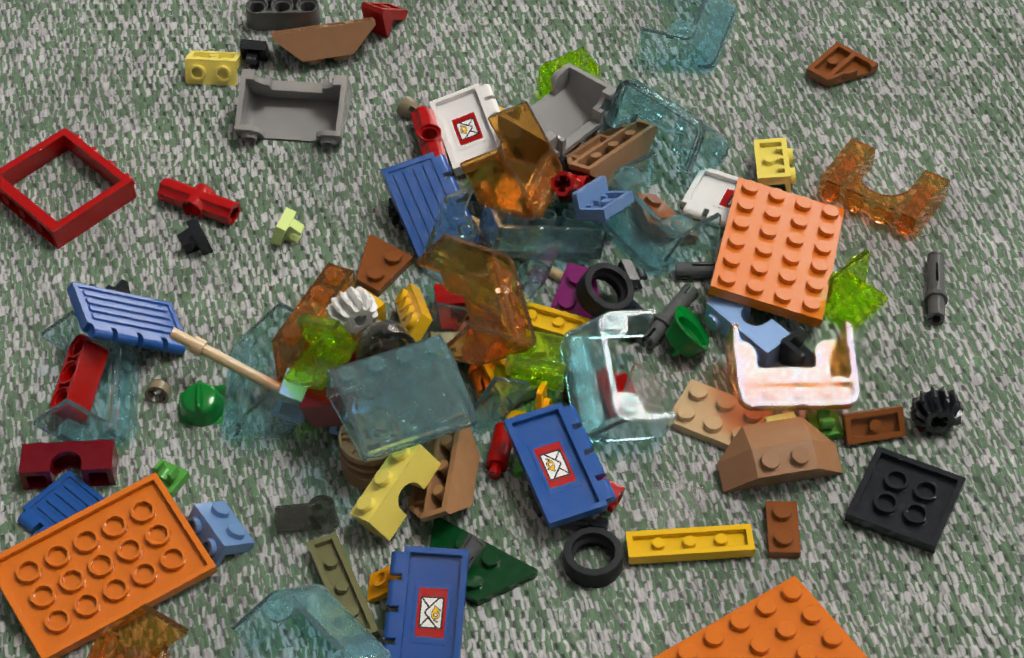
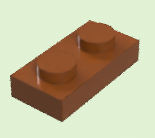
[841,405,906,445]
[765,501,801,558]

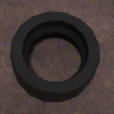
[576,262,634,320]
[563,527,623,589]

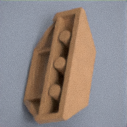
[271,17,376,65]
[566,118,658,187]
[408,412,480,522]
[716,416,843,493]

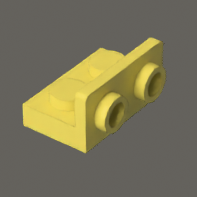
[184,50,242,86]
[753,137,796,193]

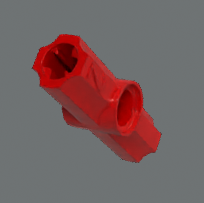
[411,106,449,163]
[550,171,591,200]
[157,178,241,225]

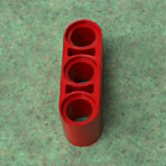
[50,334,109,423]

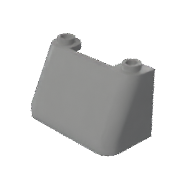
[498,63,618,178]
[234,69,353,148]

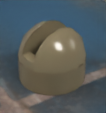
[397,96,419,119]
[145,379,171,403]

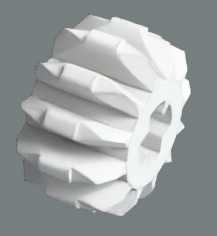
[326,286,378,337]

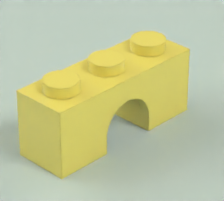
[349,437,441,541]

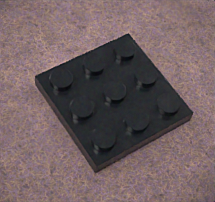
[844,446,966,554]

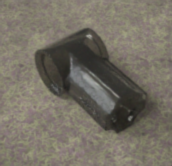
[275,495,339,535]

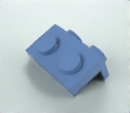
[572,176,634,224]
[187,501,255,567]

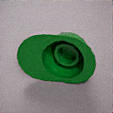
[665,306,709,359]
[178,380,227,427]

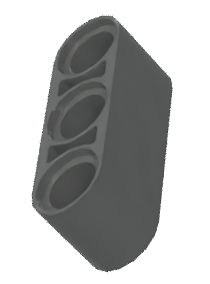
[245,0,321,31]

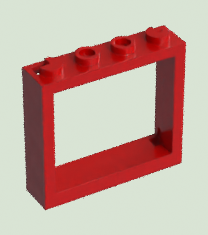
[0,127,136,249]

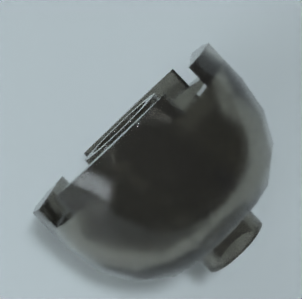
[355,320,418,382]

